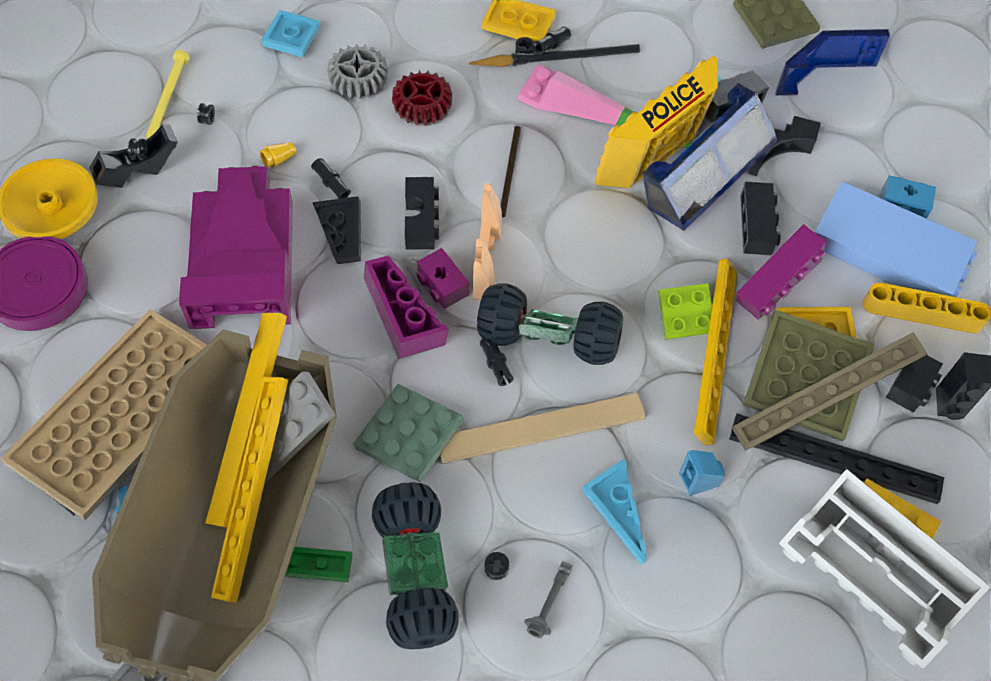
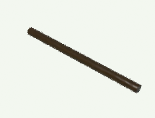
[500,126,521,218]

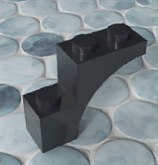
[746,116,821,176]
[89,124,178,188]

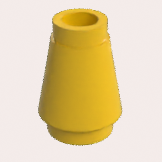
[259,142,296,168]

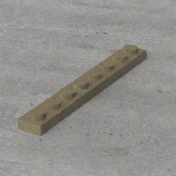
[732,332,927,451]

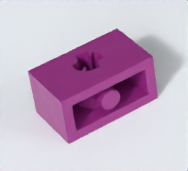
[416,248,469,309]

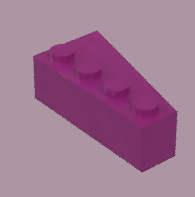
[736,224,827,320]
[364,255,449,359]

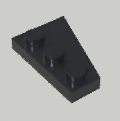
[312,196,361,264]

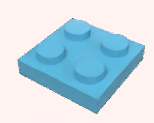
[262,10,320,57]

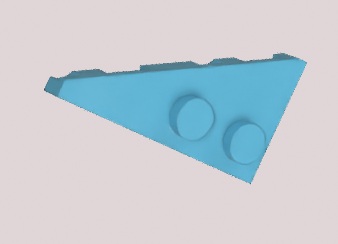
[582,459,647,565]

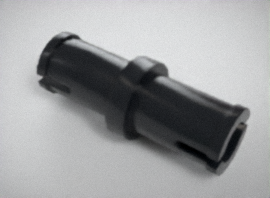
[533,26,571,55]
[311,158,351,199]
[480,338,514,386]

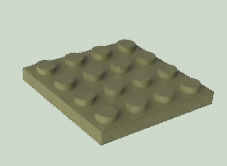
[743,310,874,442]

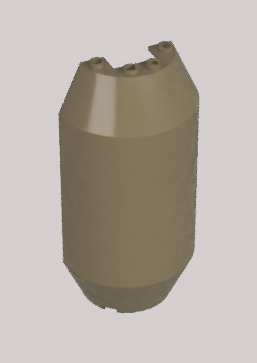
[92,329,337,681]

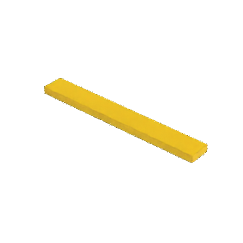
[694,258,738,446]
[205,313,287,528]
[211,377,288,603]

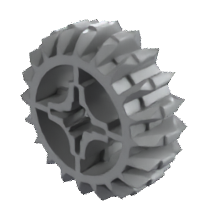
[327,44,388,99]

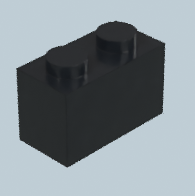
[886,355,943,413]

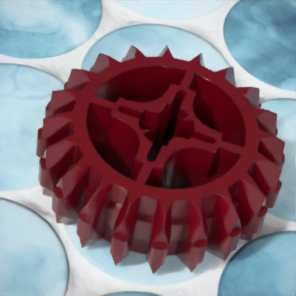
[392,70,453,126]

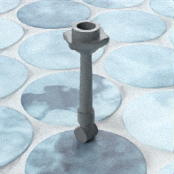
[524,561,573,638]

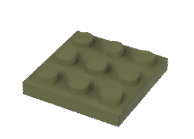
[733,0,821,49]

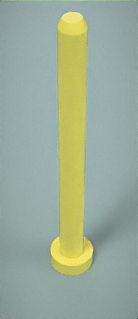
[146,50,190,139]

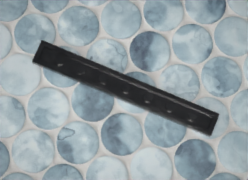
[729,413,944,504]

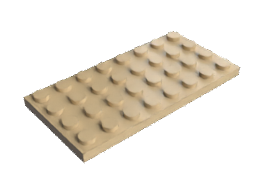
[0,309,207,520]

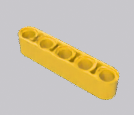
[862,283,991,334]

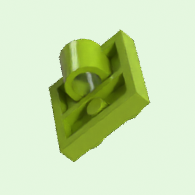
[657,283,712,340]

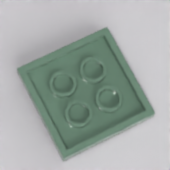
[353,384,464,482]

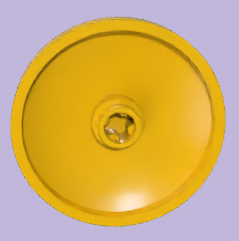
[0,158,98,239]

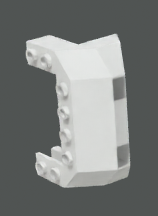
[779,469,990,669]

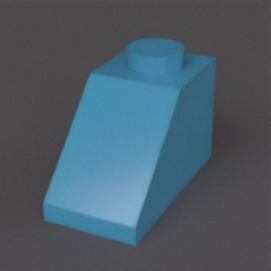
[679,450,725,496]

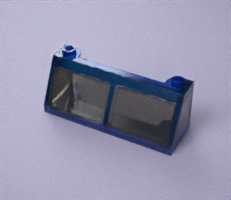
[642,83,777,231]

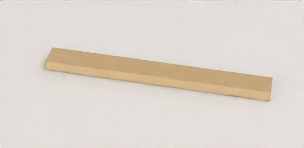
[440,393,646,464]

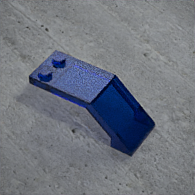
[775,29,890,96]

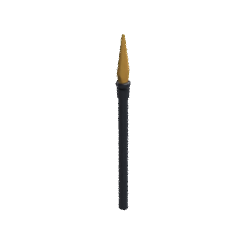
[469,44,640,67]

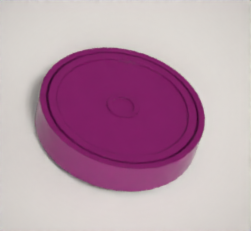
[0,236,88,331]

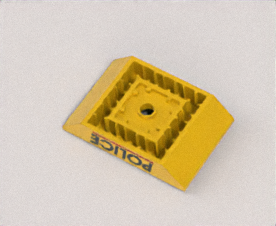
[594,55,718,188]

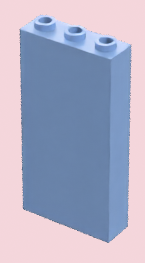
[815,181,977,297]

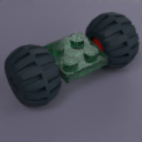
[477,283,623,365]
[372,482,459,650]

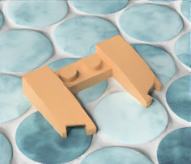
[473,183,502,300]

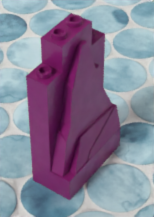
[179,166,293,329]

